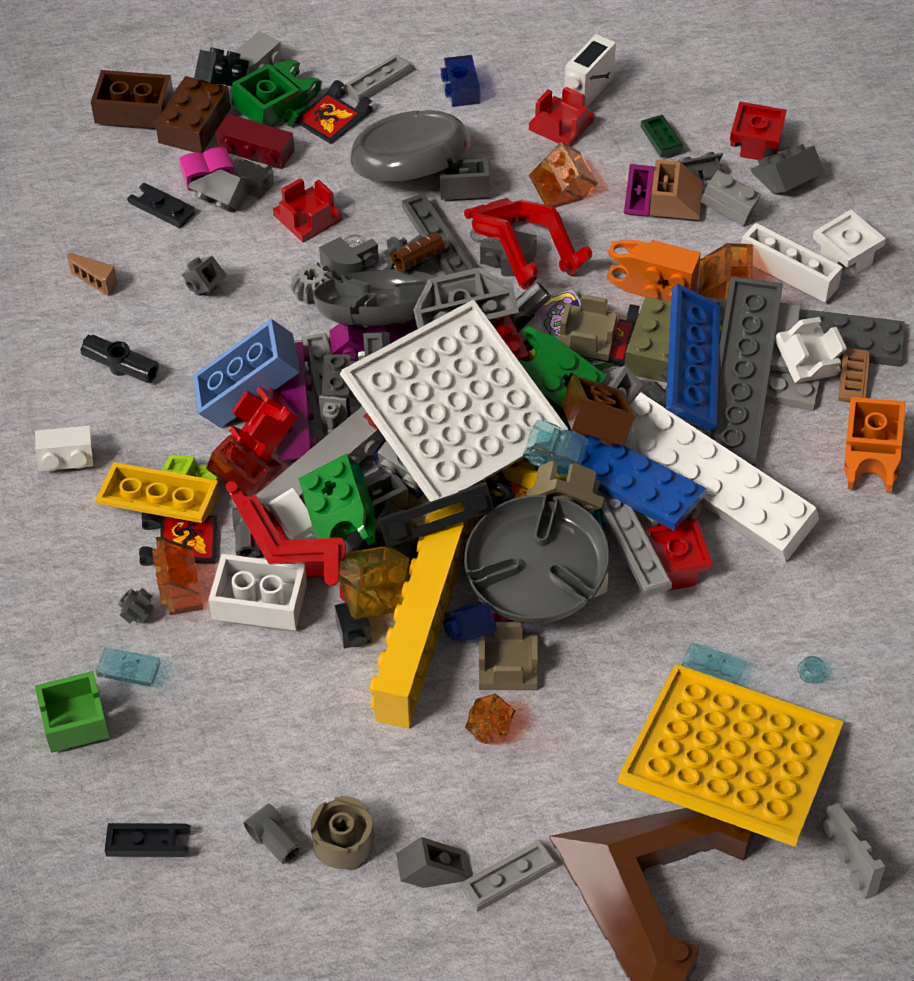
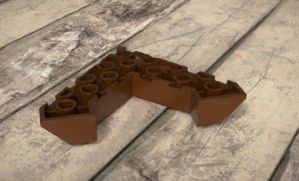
[549,808,756,981]

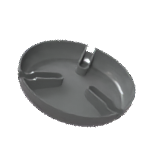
[351,110,471,181]
[313,269,437,326]
[464,495,609,624]

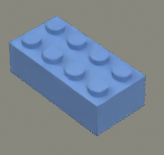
[193,319,300,428]

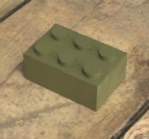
[625,296,671,383]

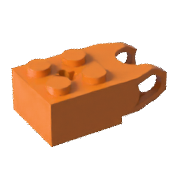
[607,240,701,302]
[844,397,906,493]

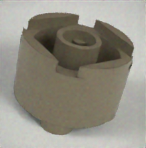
[311,796,374,870]

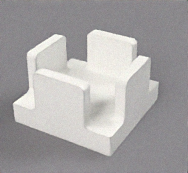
[812,210,886,275]
[775,317,846,383]

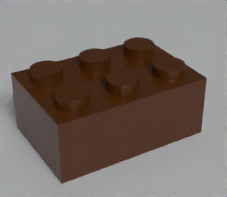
[91,70,174,128]
[155,76,231,153]
[561,374,635,446]

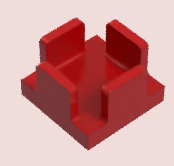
[529,87,595,148]
[730,101,787,160]
[273,178,342,243]
[229,386,298,460]
[644,519,713,590]

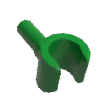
[281,105,309,127]

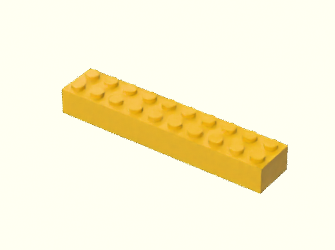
[369,482,482,729]

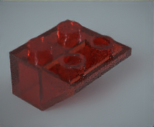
[206,434,282,497]

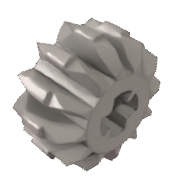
[291,262,334,304]

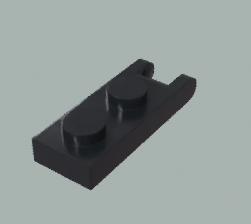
[127,183,195,229]
[104,823,191,857]

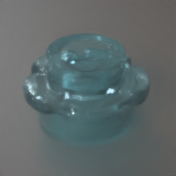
[797,656,827,683]

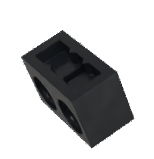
[194,47,249,87]

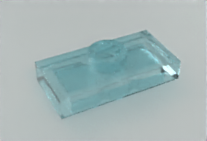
[681,642,746,685]
[95,647,161,687]

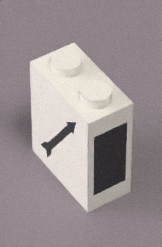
[564,34,616,107]

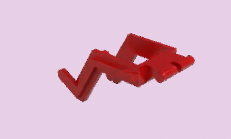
[464,198,592,290]
[226,481,356,602]

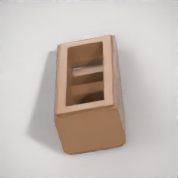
[67,253,118,296]
[838,348,870,402]

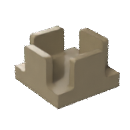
[559,294,620,361]
[526,461,604,512]
[479,622,538,690]

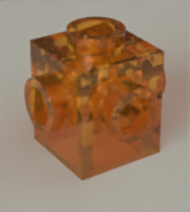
[465,693,516,744]

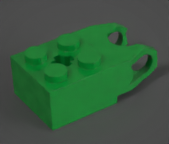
[231,60,322,126]
[517,326,607,419]
[298,453,376,545]

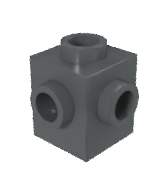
[181,256,227,295]

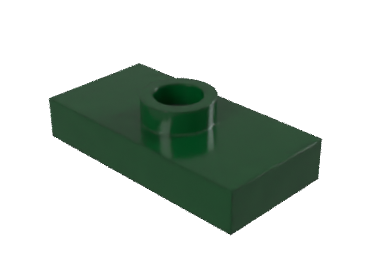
[640,114,683,158]

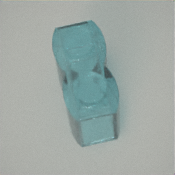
[523,419,589,476]

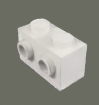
[35,426,93,471]

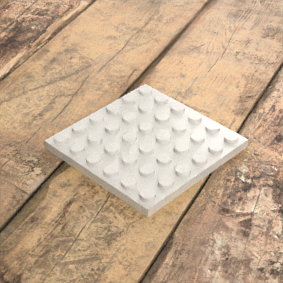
[340,299,568,502]

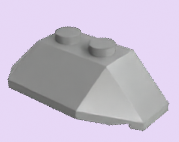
[413,268,519,329]

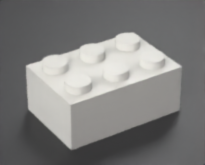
[209,554,307,631]

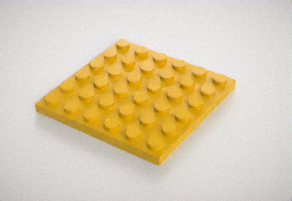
[617,664,844,847]

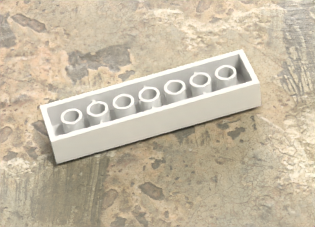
[624,392,819,562]

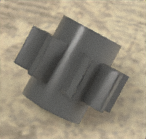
[118,588,154,624]

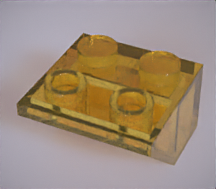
[339,546,409,619]

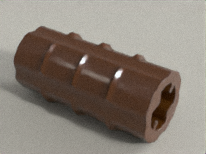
[391,232,445,272]

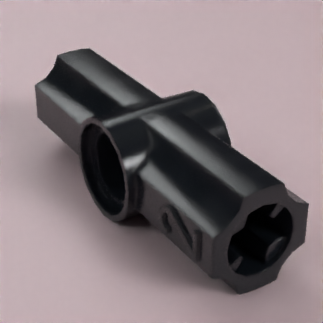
[80,334,159,383]

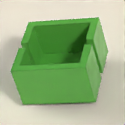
[35,671,110,753]

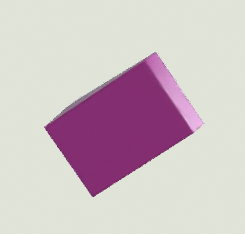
[624,164,655,216]

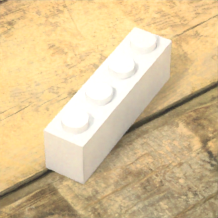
[739,223,843,303]

